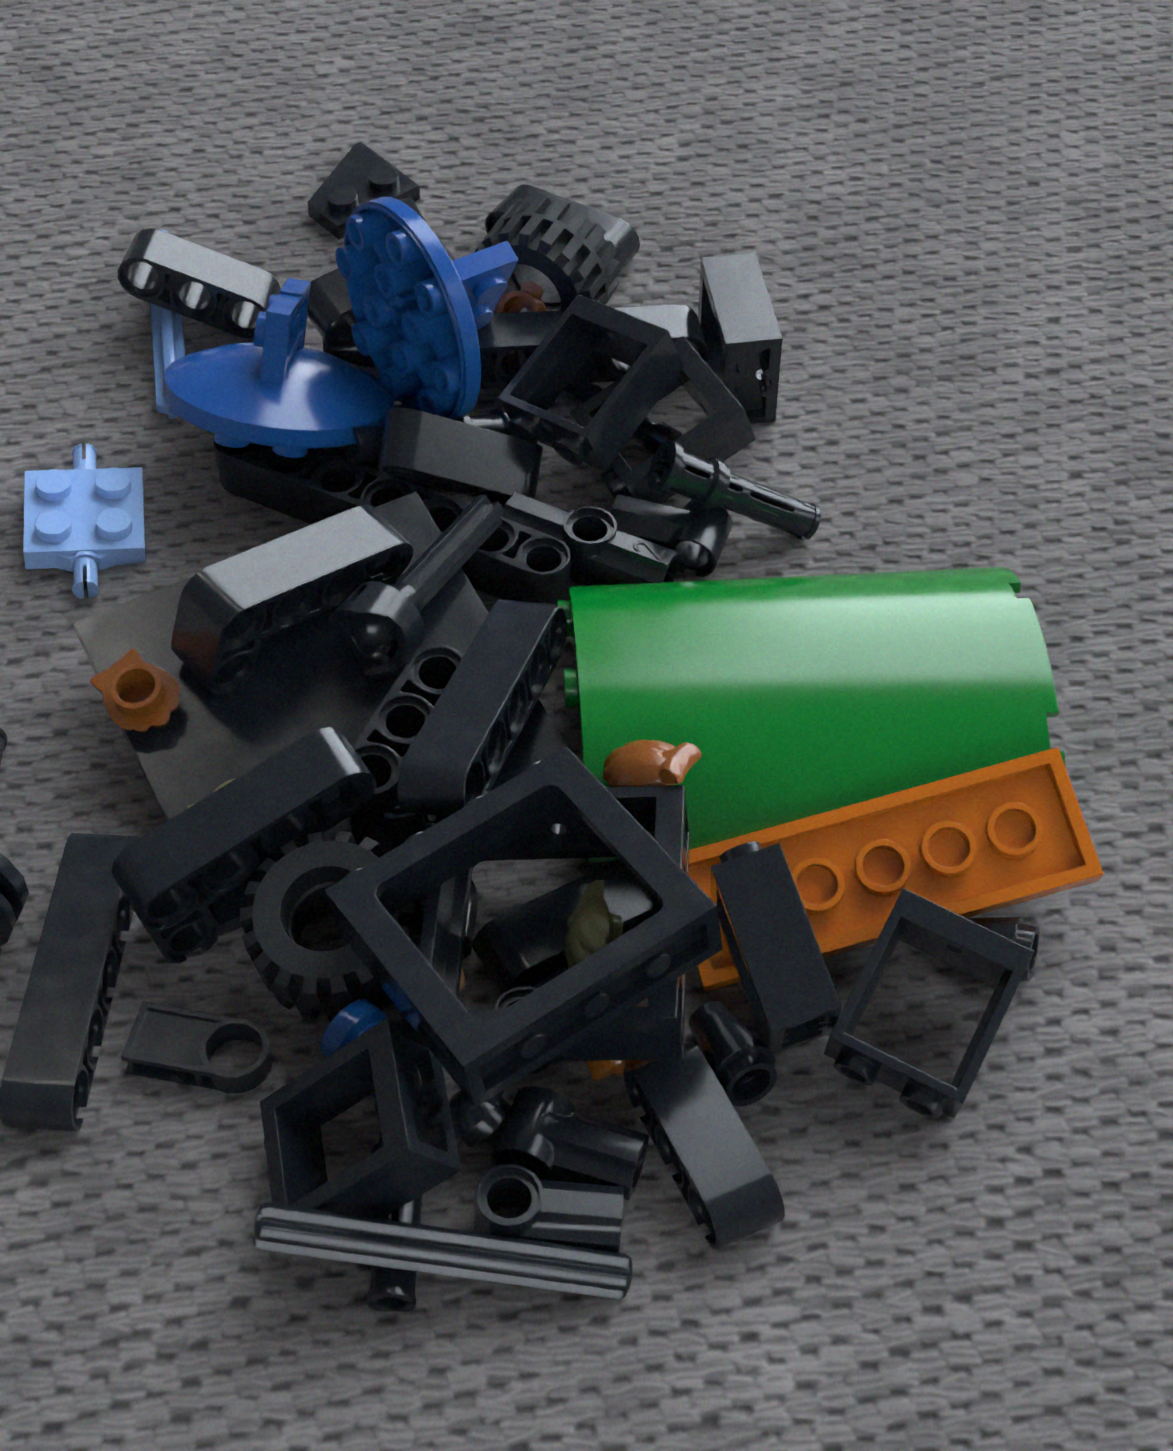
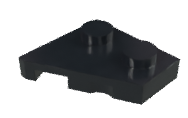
[307,141,420,240]

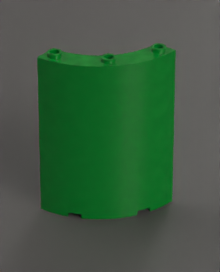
[557,567,1066,863]

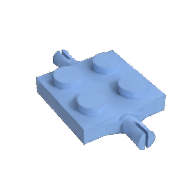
[23,444,146,599]

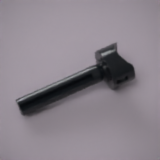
[328,495,505,680]

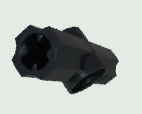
[502,492,681,585]

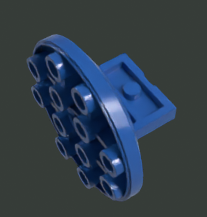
[335,197,519,421]
[163,278,394,458]

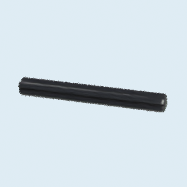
[252,1202,633,1299]

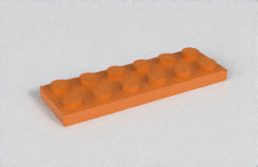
[689,747,1104,992]

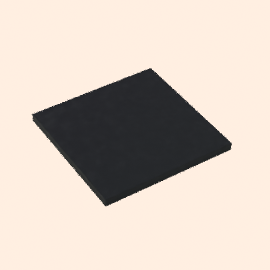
[73,492,567,936]

